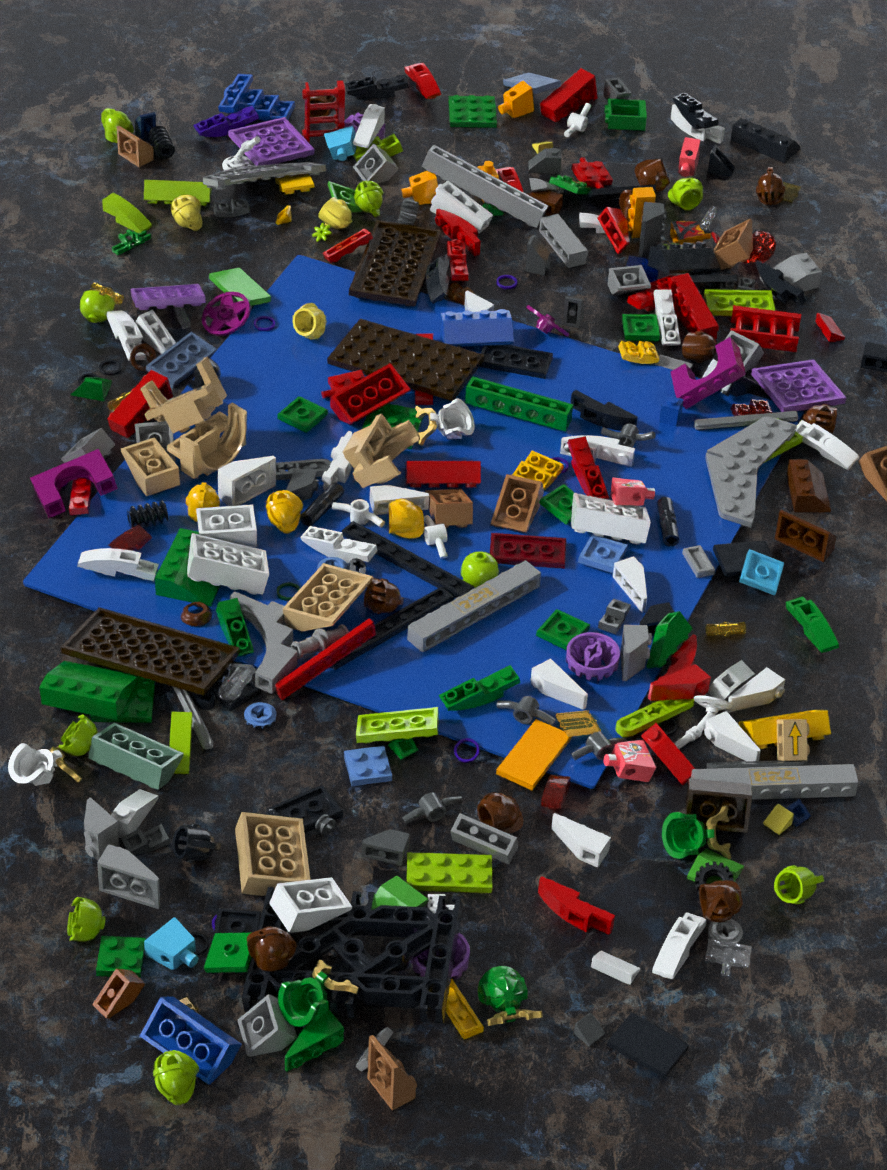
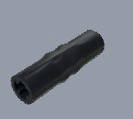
[300,482,344,527]
[657,497,679,546]

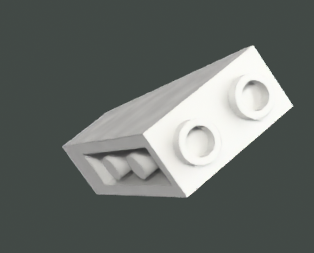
[430,181,493,233]

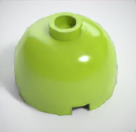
[80,290,115,323]
[460,551,499,588]
[59,714,98,756]
[67,897,105,942]

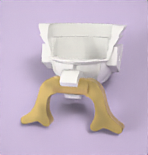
[415,398,475,446]
[8,743,82,786]

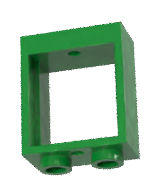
[604,99,647,131]

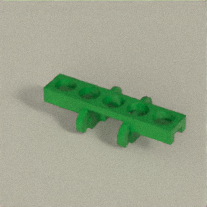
[112,229,151,255]

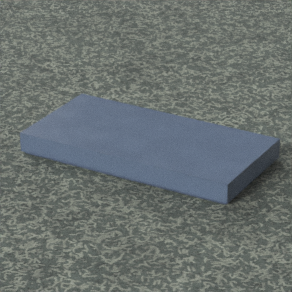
[503,73,561,94]
[146,331,218,389]

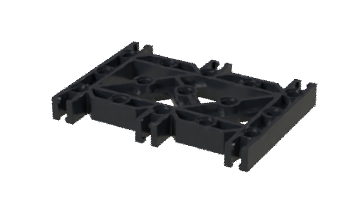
[242,887,462,1023]

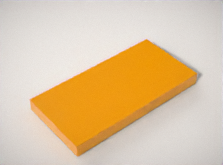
[496,719,571,790]

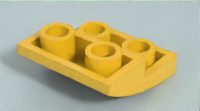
[275,173,315,194]
[618,341,660,364]
[512,450,564,490]

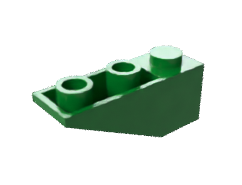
[216,598,254,656]
[646,611,693,669]
[285,1010,344,1072]

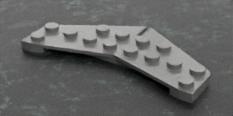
[203,162,326,189]
[705,416,797,528]

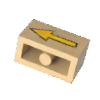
[777,719,810,761]

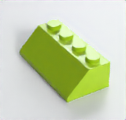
[144,180,212,206]

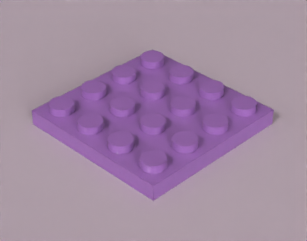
[228,117,315,165]
[131,284,206,310]
[751,359,846,412]

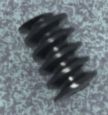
[148,126,175,159]
[127,500,169,530]

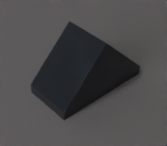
[708,144,735,177]

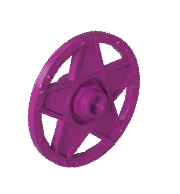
[202,292,251,336]
[526,305,570,337]

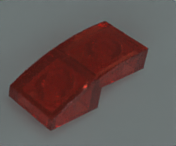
[731,399,772,416]
[108,525,152,551]
[541,775,570,810]

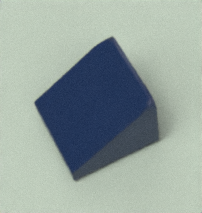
[786,799,811,827]

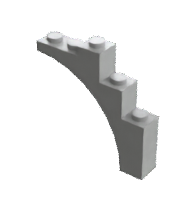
[230,591,297,694]

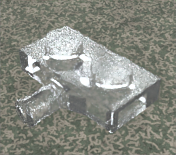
[705,939,752,976]

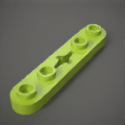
[615,699,695,737]

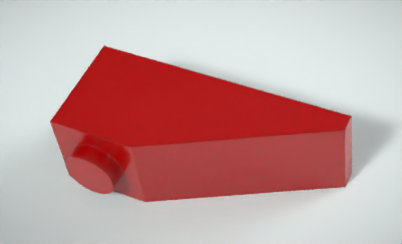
[597,207,629,254]
[648,664,711,701]
[641,723,695,785]

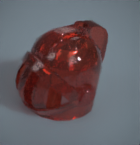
[743,231,776,263]

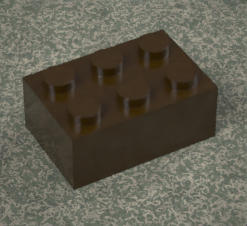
[685,779,752,833]

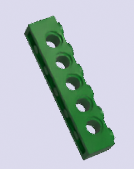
[465,376,573,432]

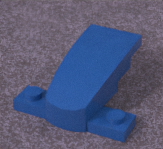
[218,74,295,121]

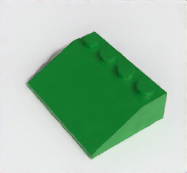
[155,528,221,607]
[39,661,139,720]

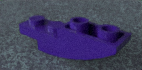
[193,106,259,137]

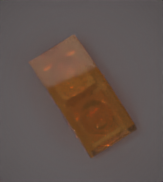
[446,282,476,305]

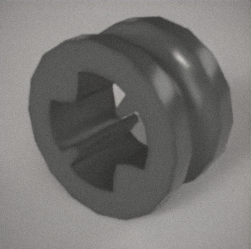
[315,814,336,835]

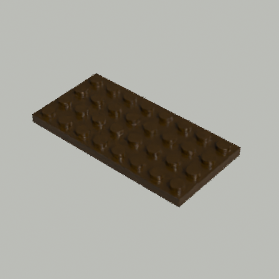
[349,220,441,306]
[327,319,484,401]
[61,607,240,695]

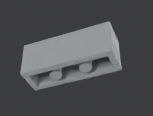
[451,813,518,864]

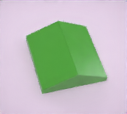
[327,181,363,213]
[687,848,744,884]
[375,876,429,908]

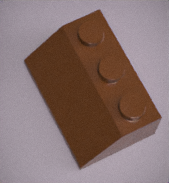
[787,459,831,512]
[775,510,837,562]

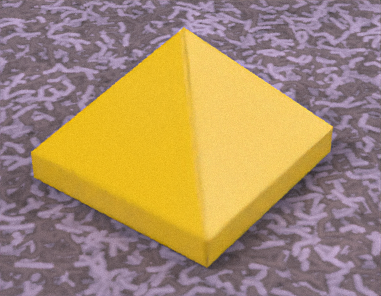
[276,205,292,225]

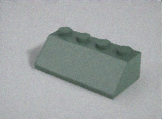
[88,722,184,789]

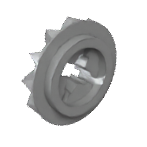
[708,919,743,947]

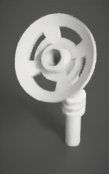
[222,136,261,170]
[674,696,734,749]

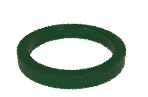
[277,582,300,601]

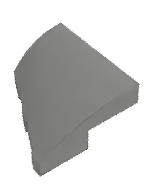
[529,178,564,193]

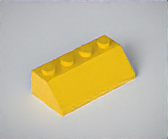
[739,710,831,749]

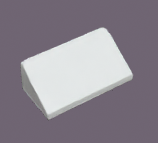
[591,951,640,985]

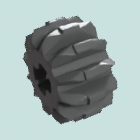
[398,199,419,226]

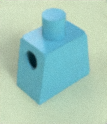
[324,126,356,161]
[144,917,199,970]

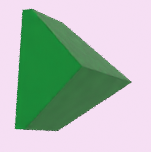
[71,377,112,402]

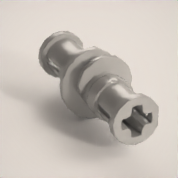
[291,624,349,659]

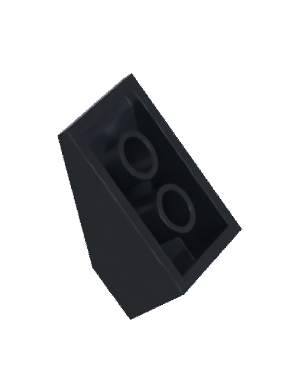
[703,359,762,397]

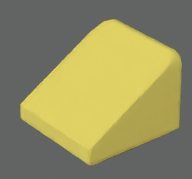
[532,142,553,154]
[763,804,794,835]

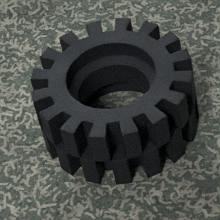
[695,861,734,895]

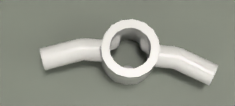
[564,103,591,137]
[332,499,385,528]
[424,515,448,559]

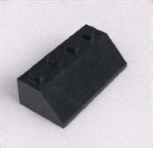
[731,118,801,163]
[648,242,721,274]

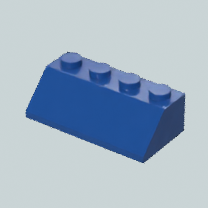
[440,309,514,347]
[140,997,242,1085]

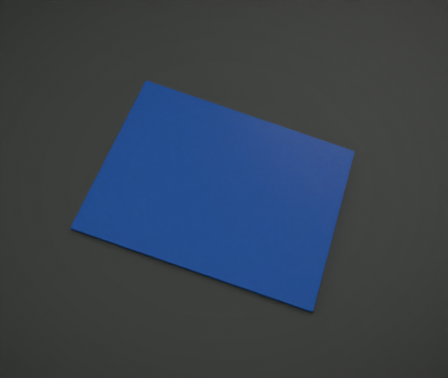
[23,255,804,789]

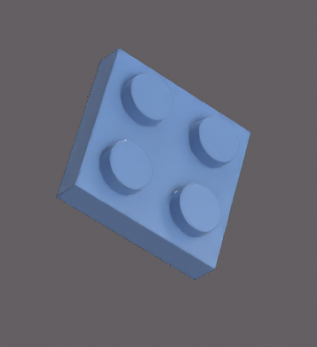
[578,534,627,573]
[344,746,392,786]

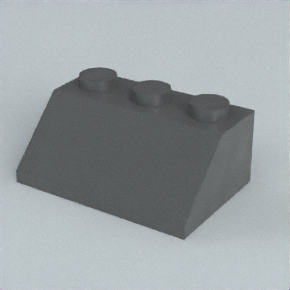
[638,202,667,262]

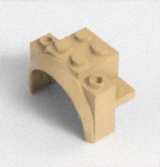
[141,356,227,433]
[167,402,247,479]
[342,414,420,488]

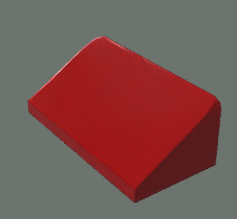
[815,313,845,342]

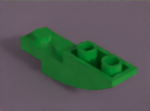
[786,596,839,653]
[439,665,521,711]

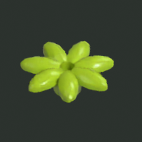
[312,223,332,242]

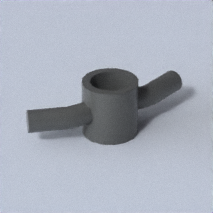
[601,424,656,448]
[497,696,556,726]
[571,731,627,760]
[402,792,463,824]

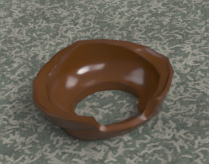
[130,344,157,371]
[180,602,212,626]

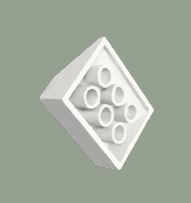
[571,493,651,544]
[187,533,269,595]

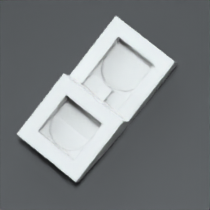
[579,213,606,234]

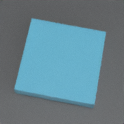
[739,549,784,595]

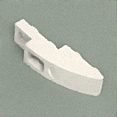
[671,104,725,144]
[654,289,680,346]
[106,310,146,361]
[796,420,859,470]
[322,431,352,490]
[560,436,635,467]
[301,526,378,564]
[77,548,159,581]
[652,912,706,979]

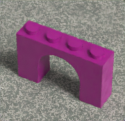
[671,337,746,409]
[30,449,118,518]

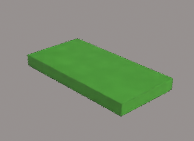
[209,268,271,306]

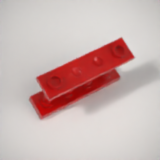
[302,80,345,144]
[730,305,801,352]

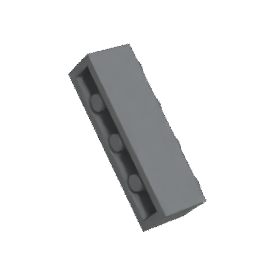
[539,214,588,268]

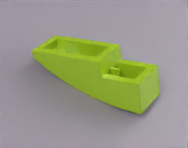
[353,134,403,161]
[102,193,152,233]
[169,712,193,774]

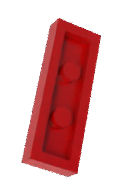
[322,228,373,263]
[69,478,92,515]

